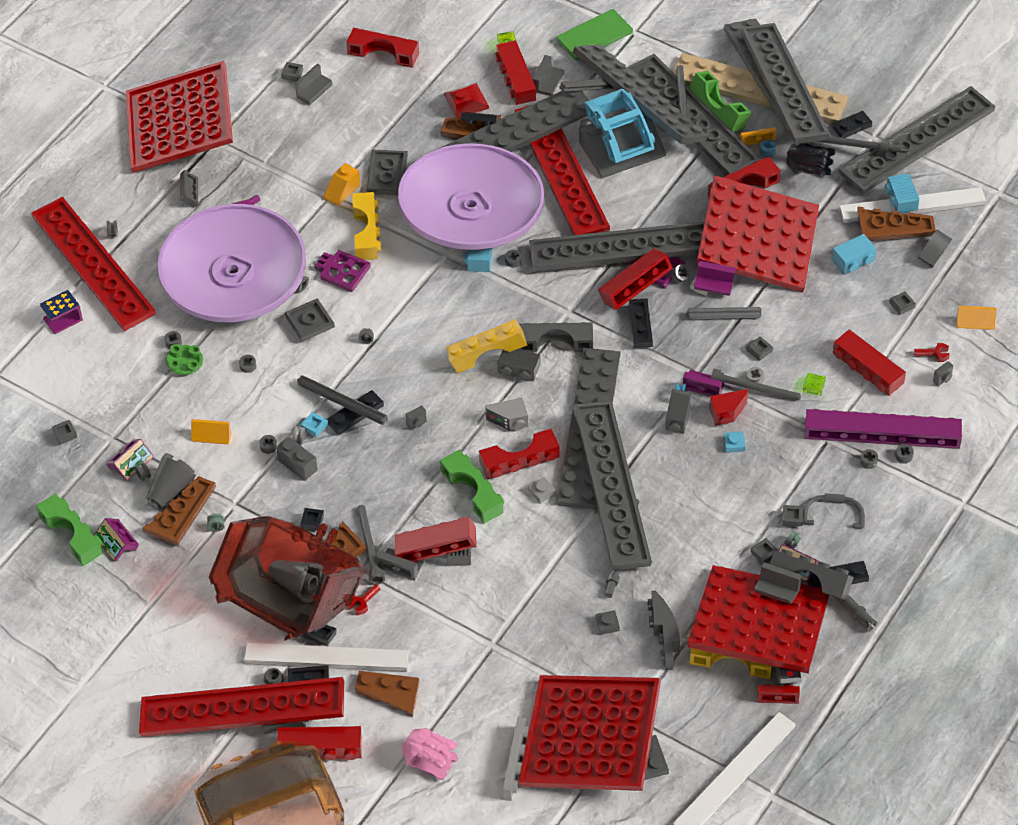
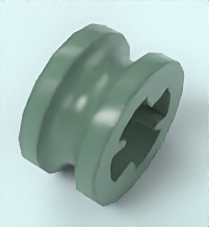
[207,514,225,532]

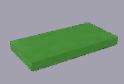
[556,9,633,61]

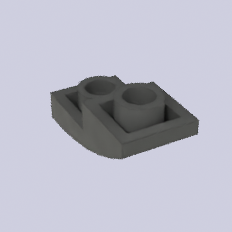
[918,229,952,267]

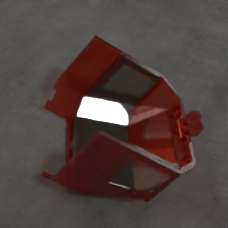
[209,516,365,641]

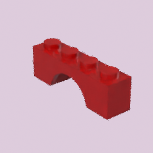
[346,27,419,68]
[708,156,781,198]
[479,428,560,479]

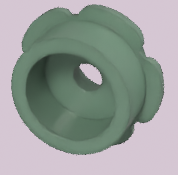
[784,530,801,548]

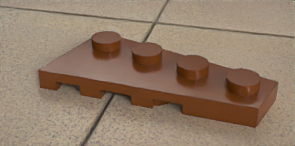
[857,206,936,241]
[143,476,216,546]

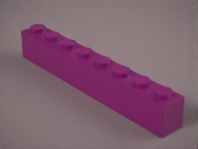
[804,409,962,449]

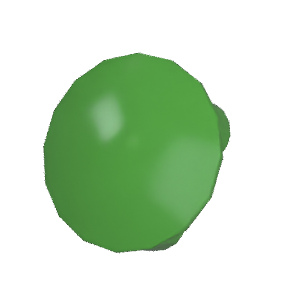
[166,344,203,375]

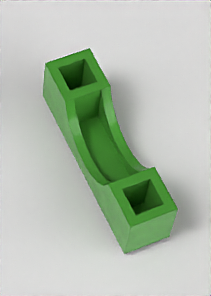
[689,71,752,132]
[440,449,504,524]
[36,493,103,566]

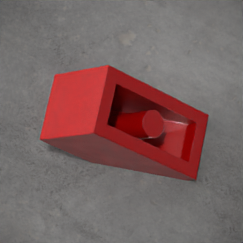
[709,389,748,425]

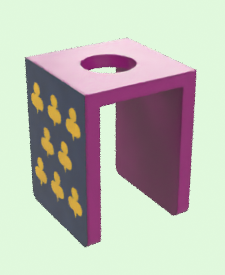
[40,290,83,334]

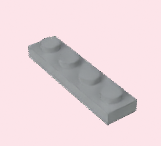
[503,717,529,801]

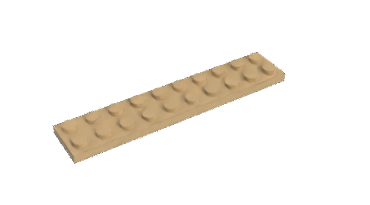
[673,53,849,124]

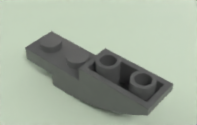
[648,590,680,670]

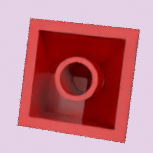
[444,83,489,117]

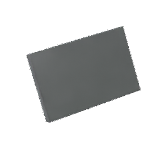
[367,150,408,195]

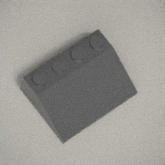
[579,110,666,178]

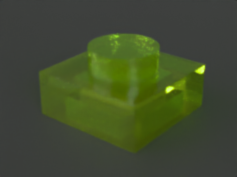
[497,31,516,44]
[803,373,826,396]

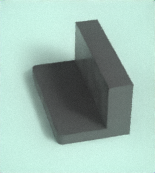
[532,55,564,96]
[295,64,332,105]
[377,548,424,580]
[754,562,802,604]

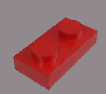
[757,684,800,704]

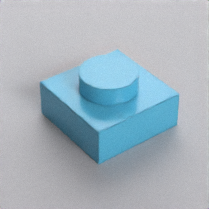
[301,412,328,438]
[723,431,746,453]

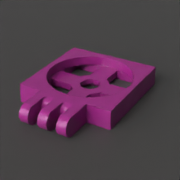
[314,250,371,292]

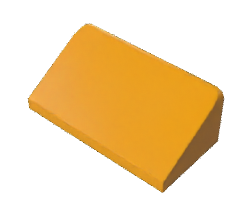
[738,127,776,146]
[957,306,997,330]
[191,419,232,445]

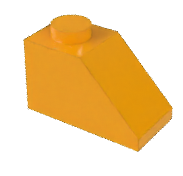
[324,162,361,207]

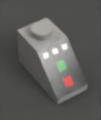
[485,398,528,431]
[775,667,802,684]

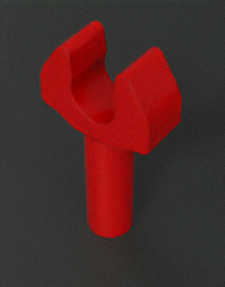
[914,343,950,362]
[348,584,381,616]

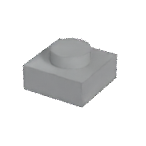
[528,477,556,504]

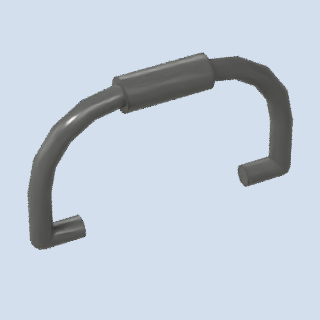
[803,493,865,528]

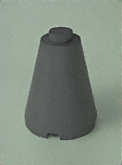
[146,453,197,509]
[269,560,326,603]

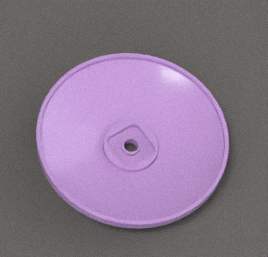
[398,144,544,250]
[158,204,306,322]

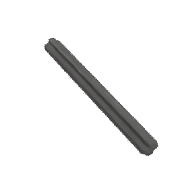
[297,375,388,425]

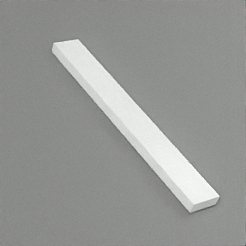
[839,187,986,223]
[244,643,409,671]
[673,712,795,825]

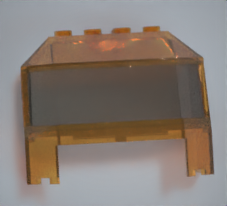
[194,741,344,825]

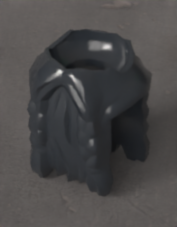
[786,142,836,177]

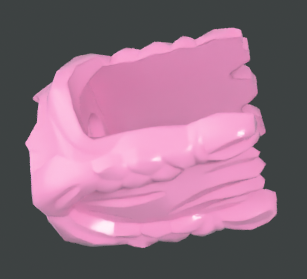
[402,728,458,780]

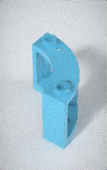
[584,89,655,163]

